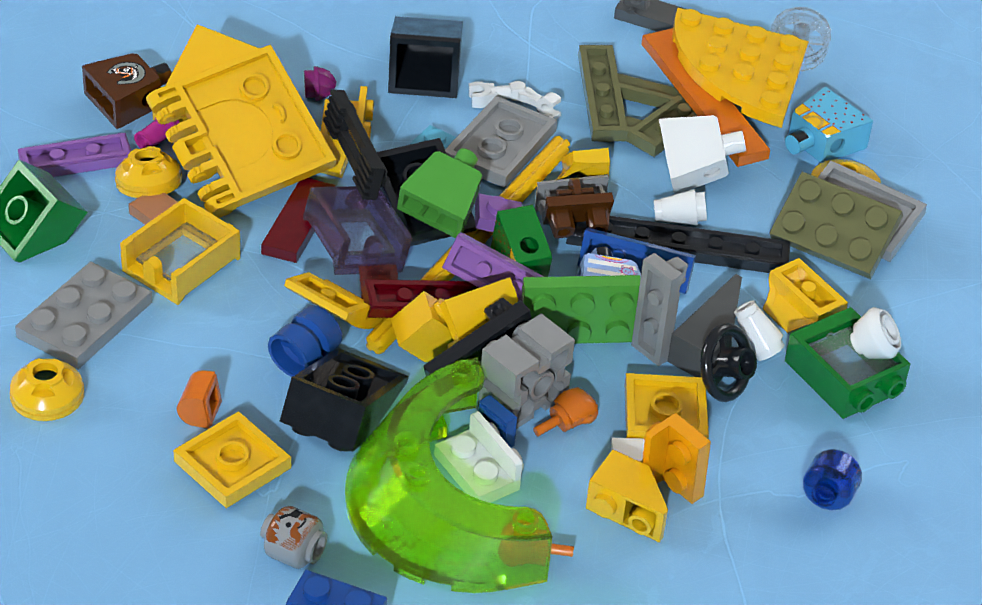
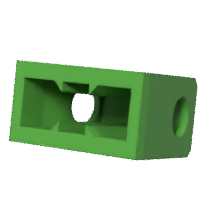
[397,148,483,238]

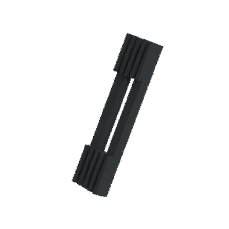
[323,89,387,200]

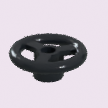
[700,323,757,402]

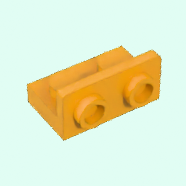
[642,413,711,504]

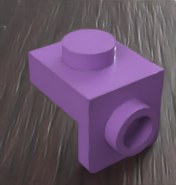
[475,193,522,232]

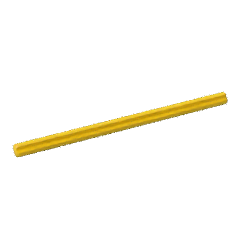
[366,136,570,354]

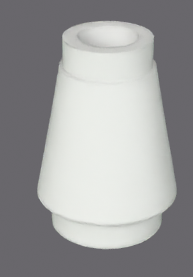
[653,189,707,225]
[734,300,785,361]

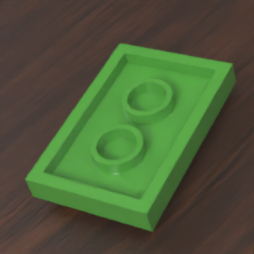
[521,275,641,344]

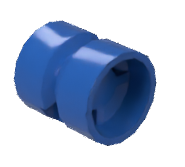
[268,305,342,377]

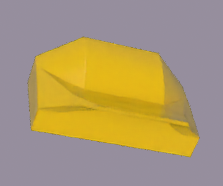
[555,148,610,180]
[763,258,848,333]

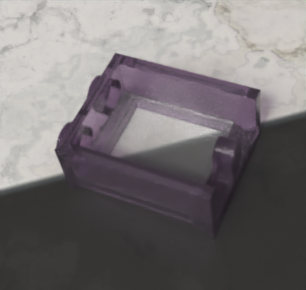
[303,186,413,275]

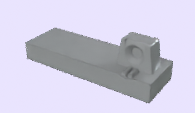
[631,253,688,366]

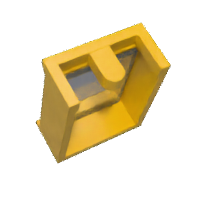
[120,198,240,305]

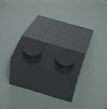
[376,138,477,247]
[279,348,409,452]

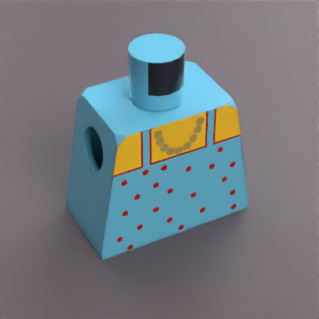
[785,87,873,162]

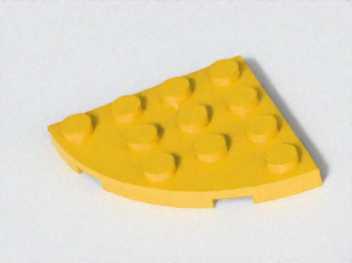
[672,8,809,128]

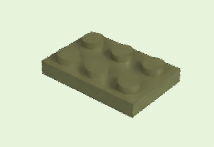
[769,171,903,279]

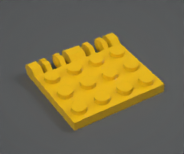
[146,44,336,218]

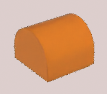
[177,370,222,429]

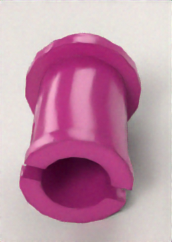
[134,117,180,149]

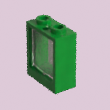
[785,307,911,419]

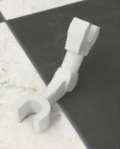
[469,81,561,119]

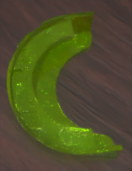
[345,357,553,593]

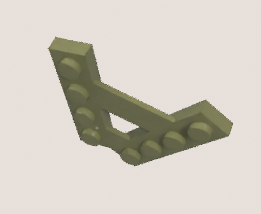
[578,45,697,157]

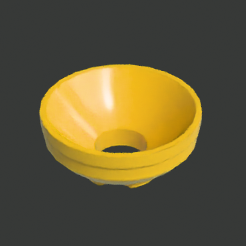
[115,146,183,198]
[10,358,84,421]

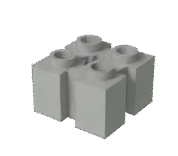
[478,313,575,429]

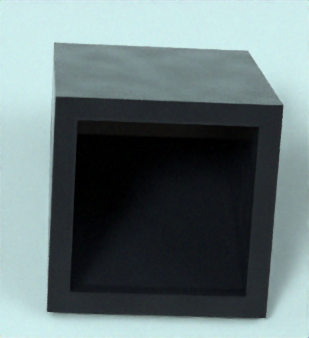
[388,16,463,98]

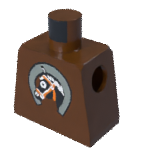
[82,53,172,129]

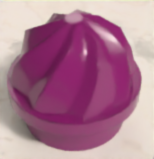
[304,66,336,101]

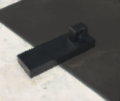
[423,298,532,397]

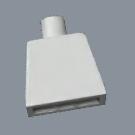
[659,115,746,195]

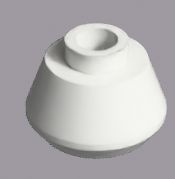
[850,307,901,359]

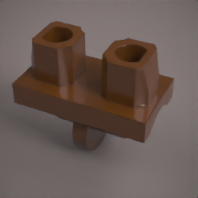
[542,178,614,238]

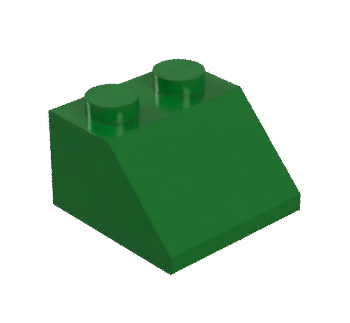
[0,160,88,263]

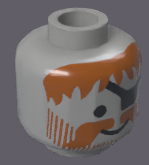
[260,506,327,569]

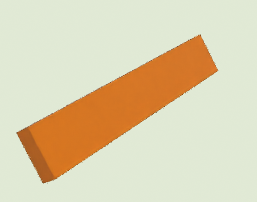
[641,28,770,167]

